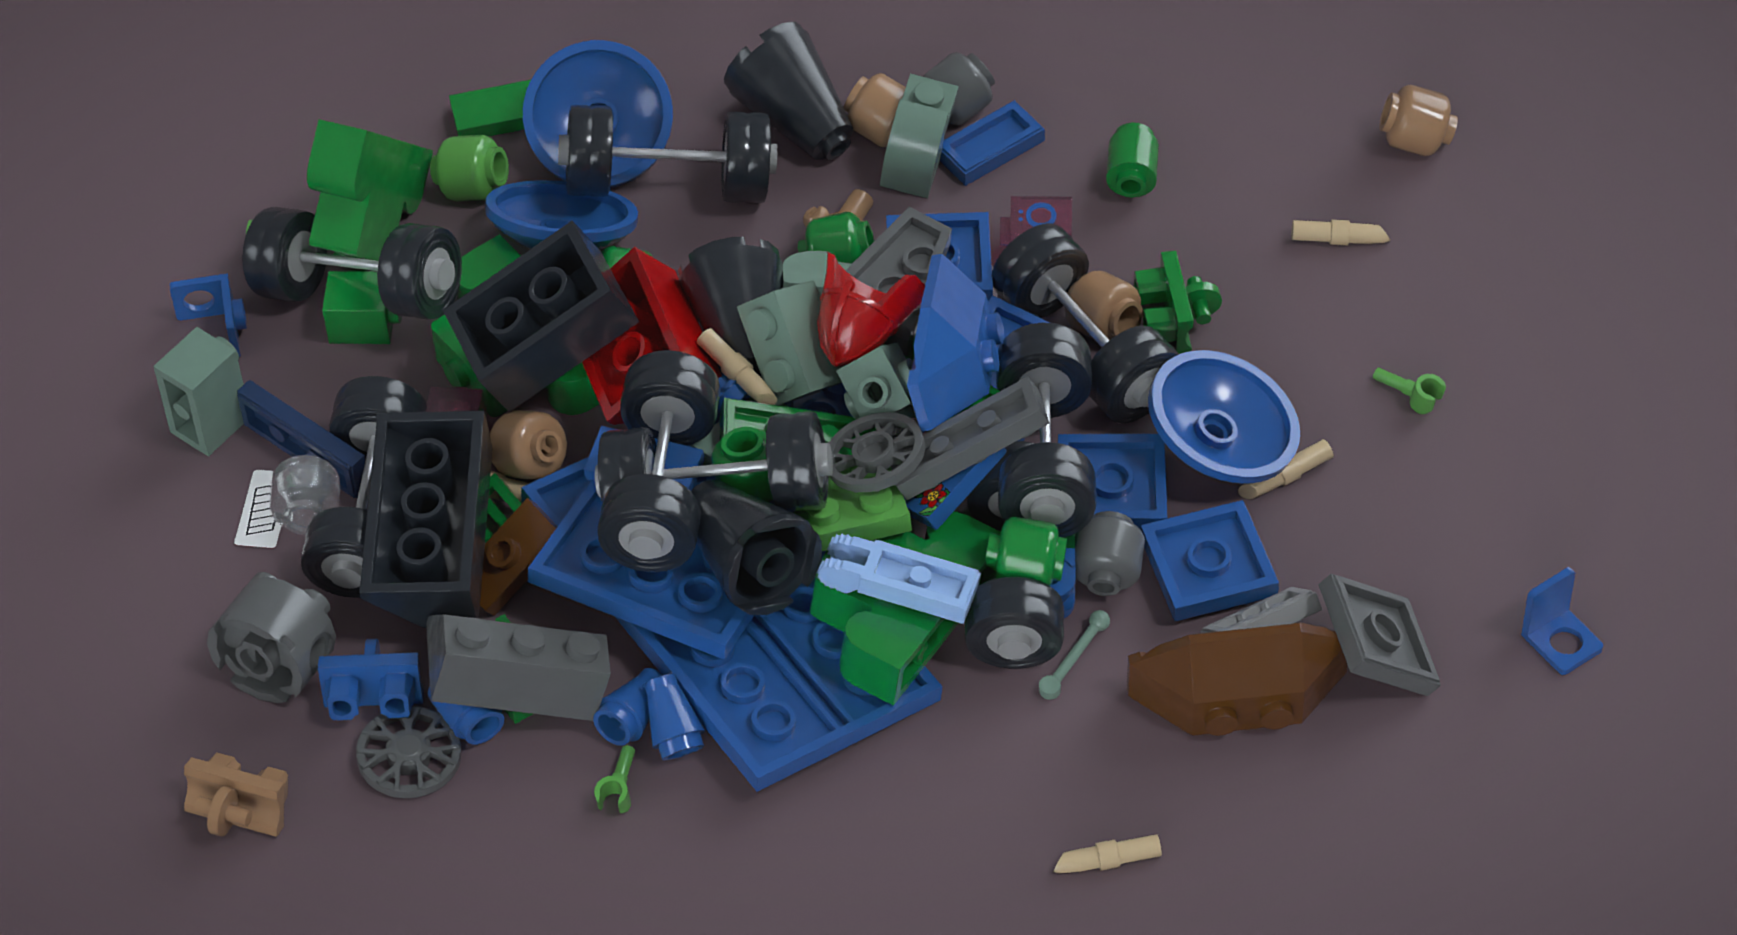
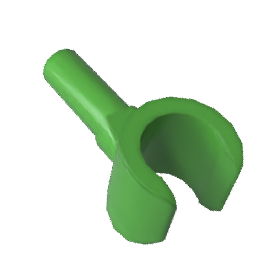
[1373,367,1446,414]
[594,745,635,813]

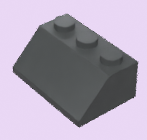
[426,614,611,721]

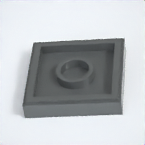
[1318,574,1441,696]

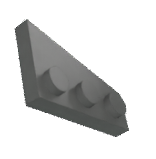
[846,207,952,356]

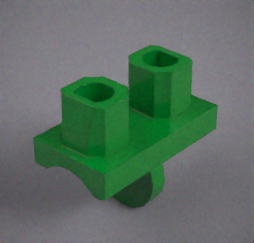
[1133,250,1222,354]

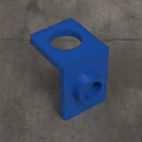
[169,273,247,357]
[1521,567,1603,675]

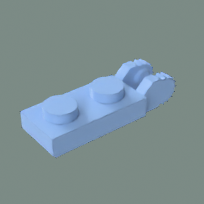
[817,533,981,624]

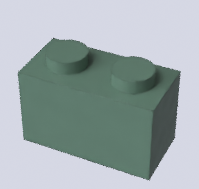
[737,280,845,406]
[153,327,244,457]

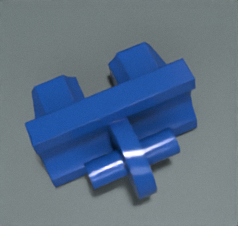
[318,639,424,720]

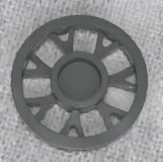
[829,412,925,493]
[356,706,461,798]

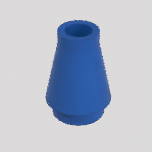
[593,668,663,746]
[643,674,705,760]

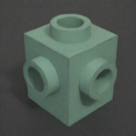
[836,343,915,419]

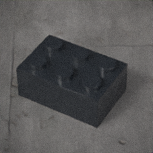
[443,221,639,412]

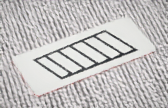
[234,470,295,548]

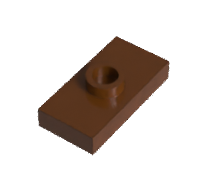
[480,498,558,616]

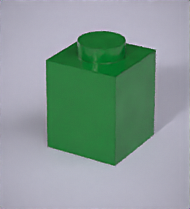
[322,271,402,344]

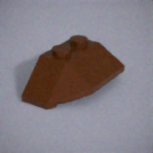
[1127,623,1347,736]

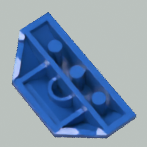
[907,254,1004,431]

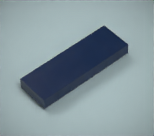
[237,380,366,499]

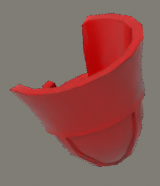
[817,252,925,367]

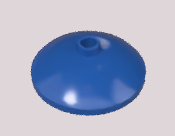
[523,40,673,188]
[485,180,638,250]
[1148,350,1300,484]

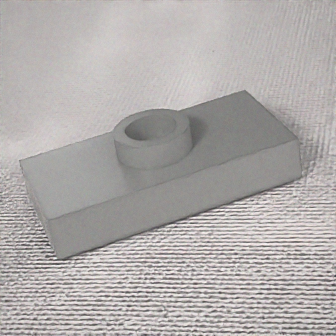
[1200,587,1323,633]

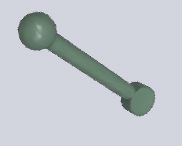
[1039,610,1110,700]

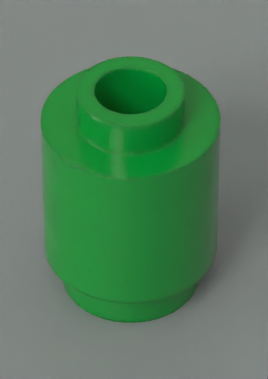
[1106,122,1159,198]

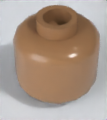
[844,73,906,147]
[1379,85,1458,156]
[1065,271,1143,342]
[490,411,567,480]

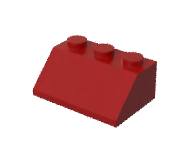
[582,246,722,425]

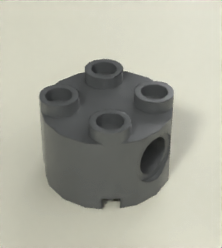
[207,572,336,703]

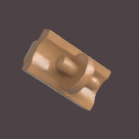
[184,752,288,837]

